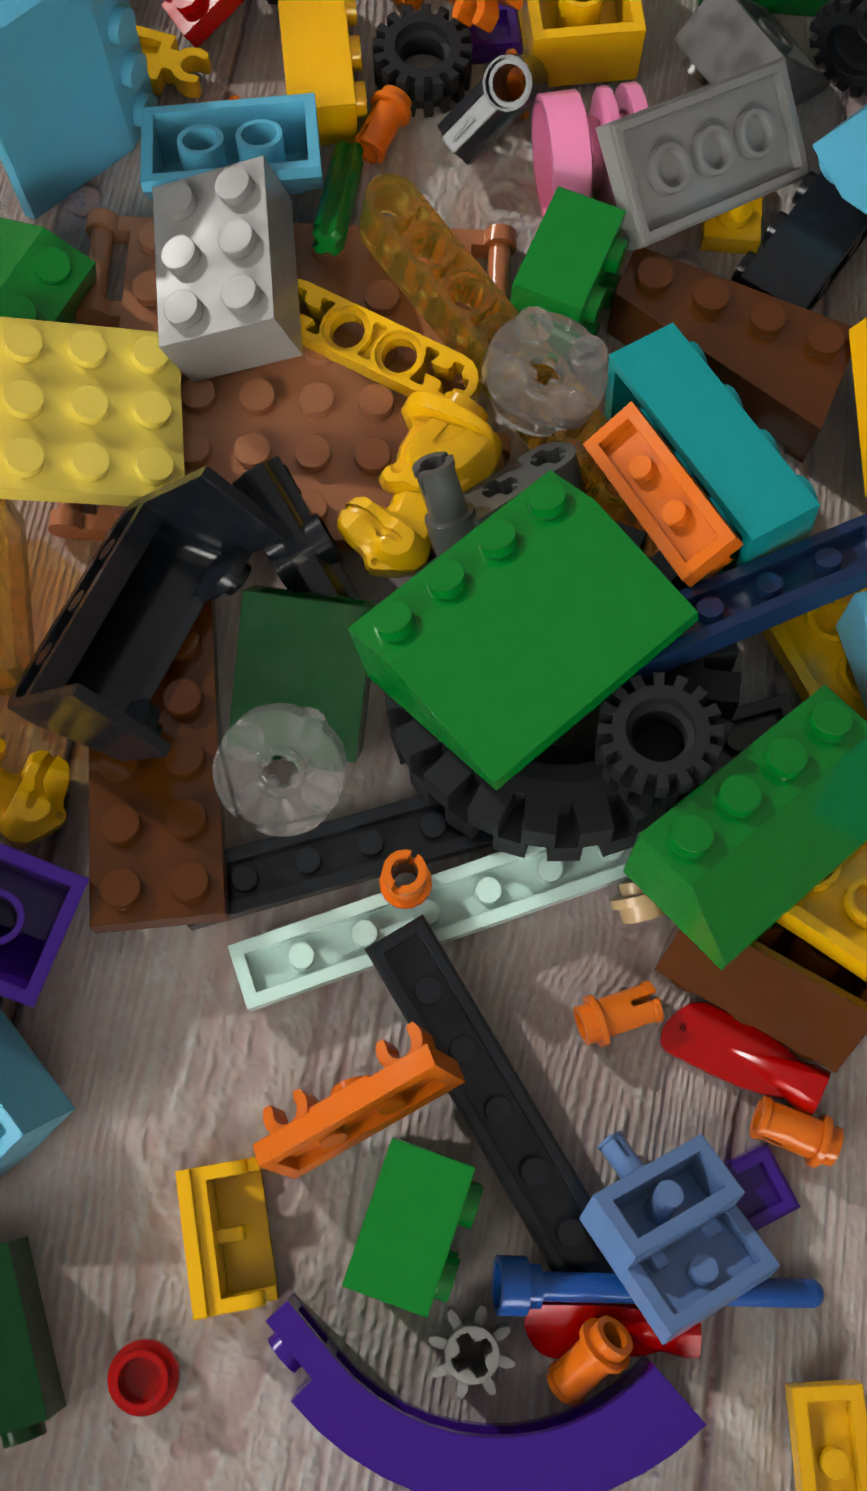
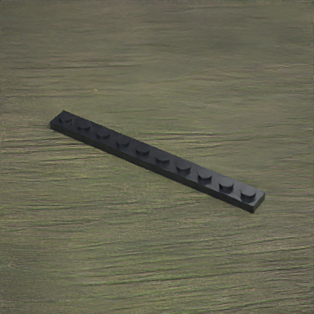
[187,693,794,931]

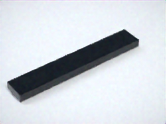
[364,914,615,1273]

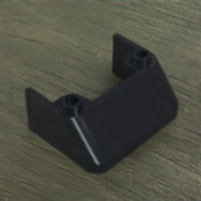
[7,465,290,761]

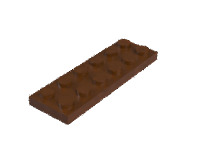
[89,599,229,934]

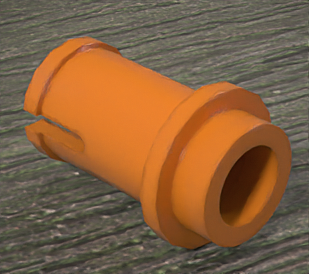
[351,85,412,164]
[379,849,432,910]
[573,980,664,1048]
[749,1095,844,1168]
[546,1316,633,1407]

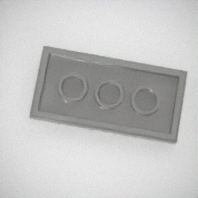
[595,57,810,251]

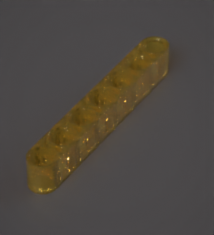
[358,173,631,523]

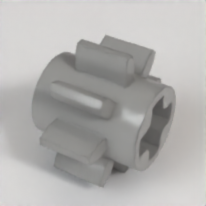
[428,1302,515,1400]

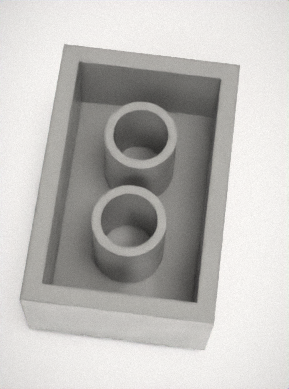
[152,155,303,383]

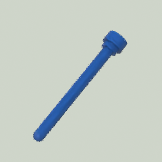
[492,1255,825,1317]

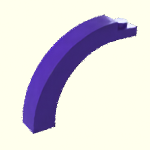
[266,1293,706,1491]

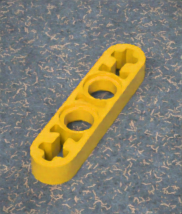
[297,278,481,402]

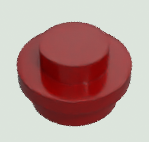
[107,1338,180,1417]

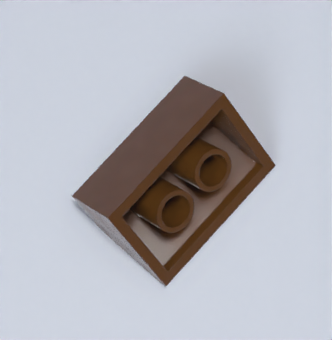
[654,922,867,1073]

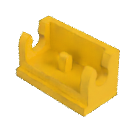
[175,1157,280,1321]

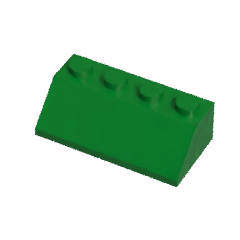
[623,685,867,971]

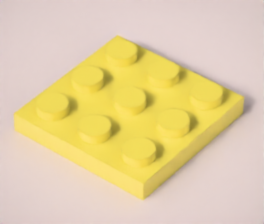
[0,316,185,506]

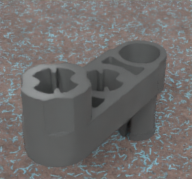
[412,441,586,557]

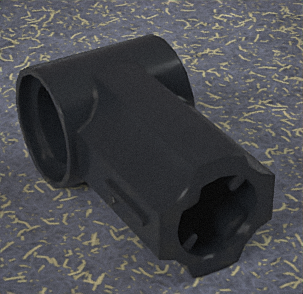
[437,54,549,165]

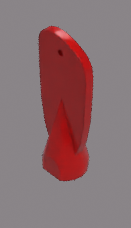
[660,1002,831,1116]
[524,1302,702,1359]

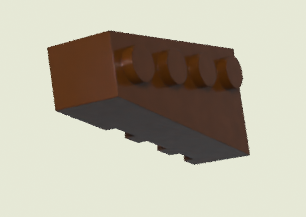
[606,248,853,463]

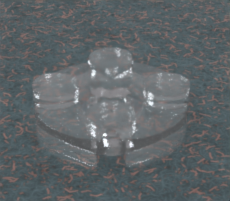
[481,306,609,437]
[212,703,348,836]

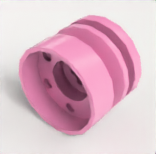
[531,81,648,217]

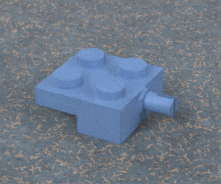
[579,1131,781,1346]

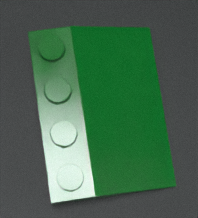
[348,470,699,791]

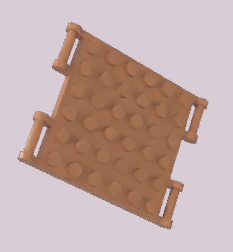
[48,208,517,554]

